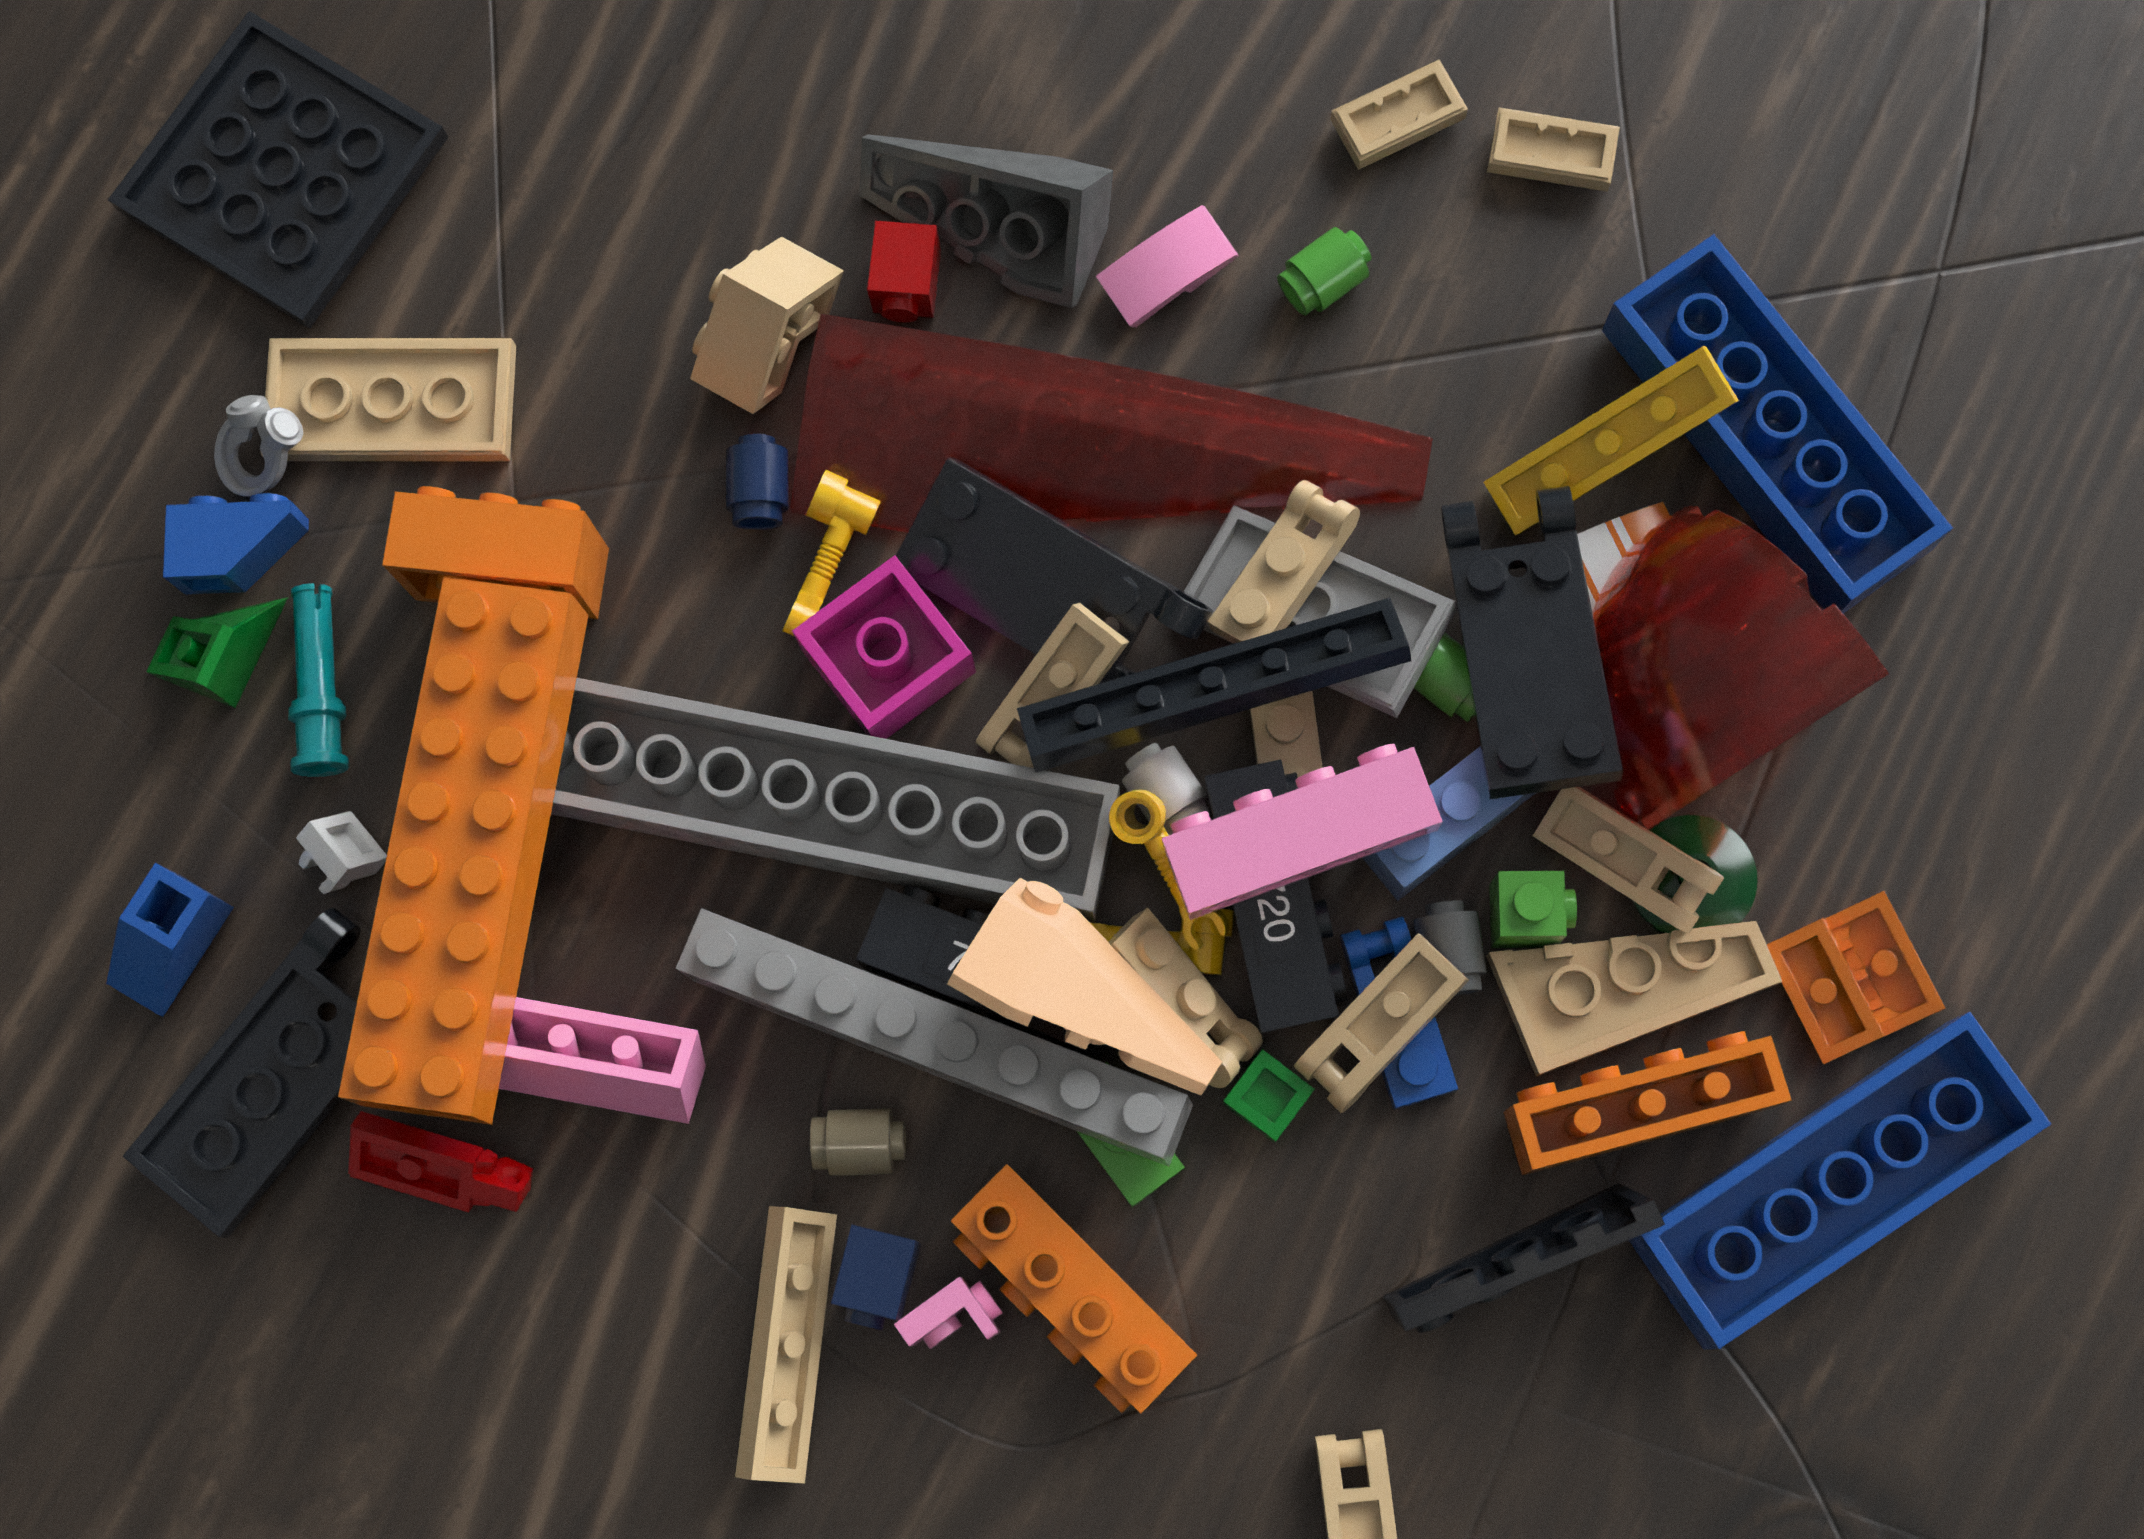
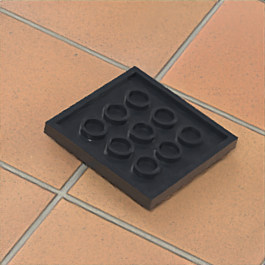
[108,11,448,329]

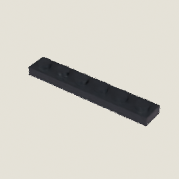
[1017,597,1411,773]

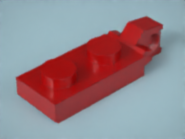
[348,1111,533,1213]

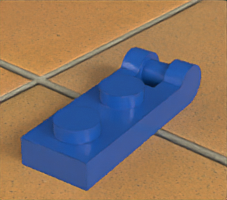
[1340,917,1458,1110]

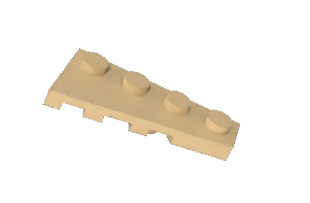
[1486,921,1782,1077]

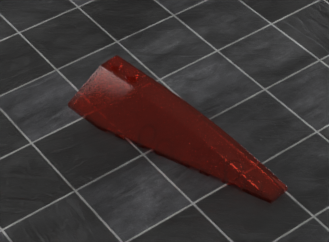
[790,314,1433,533]

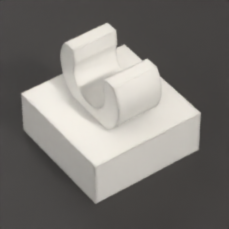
[296,811,387,894]

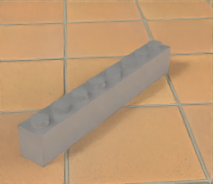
[675,908,1193,1167]

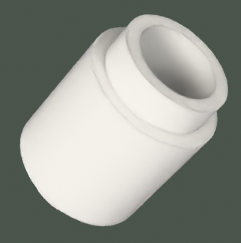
[1122,743,1212,835]

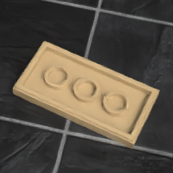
[261,338,516,462]

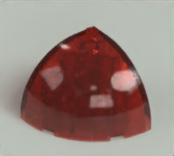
[1592,506,1889,830]

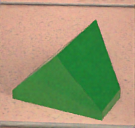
[146,597,288,708]

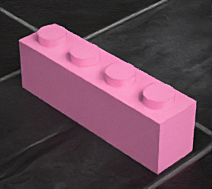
[1162,744,1443,920]
[499,997,706,1124]

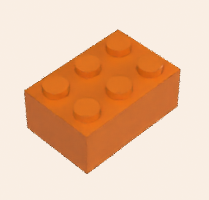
[382,486,609,619]

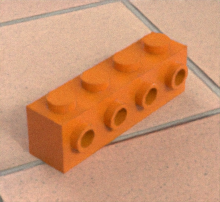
[1503,1031,1792,1176]
[951,1164,1197,1414]

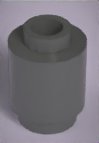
[1414,900,1487,996]

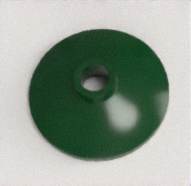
[1632,815,1758,934]

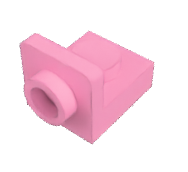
[894,1277,1003,1349]

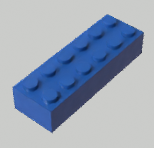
[1602,234,1953,621]
[1629,1011,2051,1350]

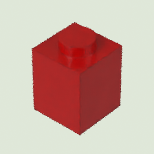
[867,221,941,323]

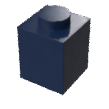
[831,1224,921,1330]

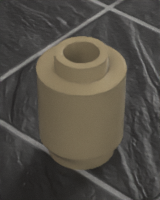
[810,1108,907,1176]

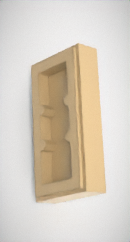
[1330,59,1468,170]
[1487,107,1620,192]

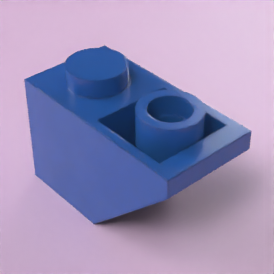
[163,493,309,594]
[106,863,234,1017]

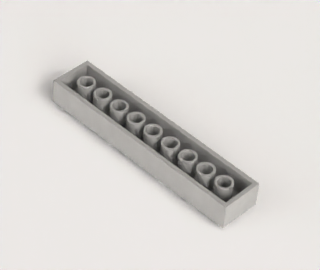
[551,678,1120,923]

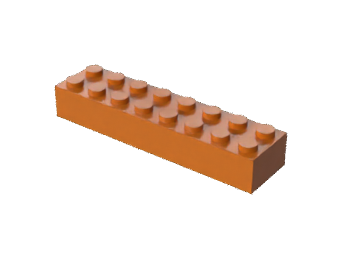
[338,577,589,1125]

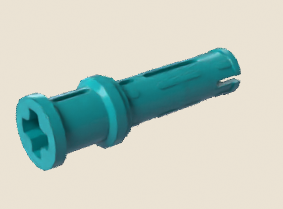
[288,583,349,777]

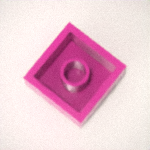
[792,555,976,739]

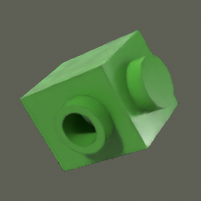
[1489,871,1577,948]

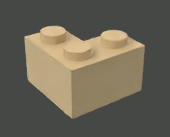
[690,237,844,414]

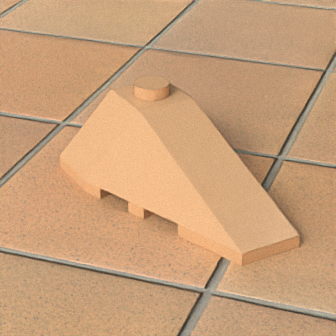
[947,878,1222,1096]

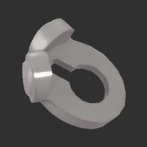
[214,395,303,496]

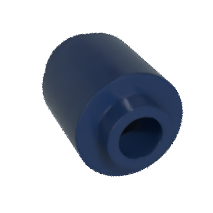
[726,434,789,530]

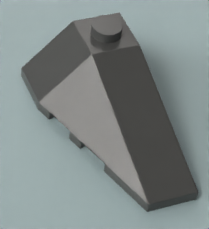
[859,134,1113,308]

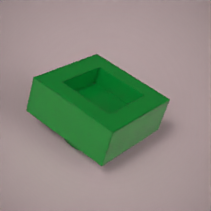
[1223,1049,1315,1143]

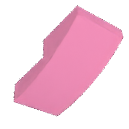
[1096,205,1239,328]

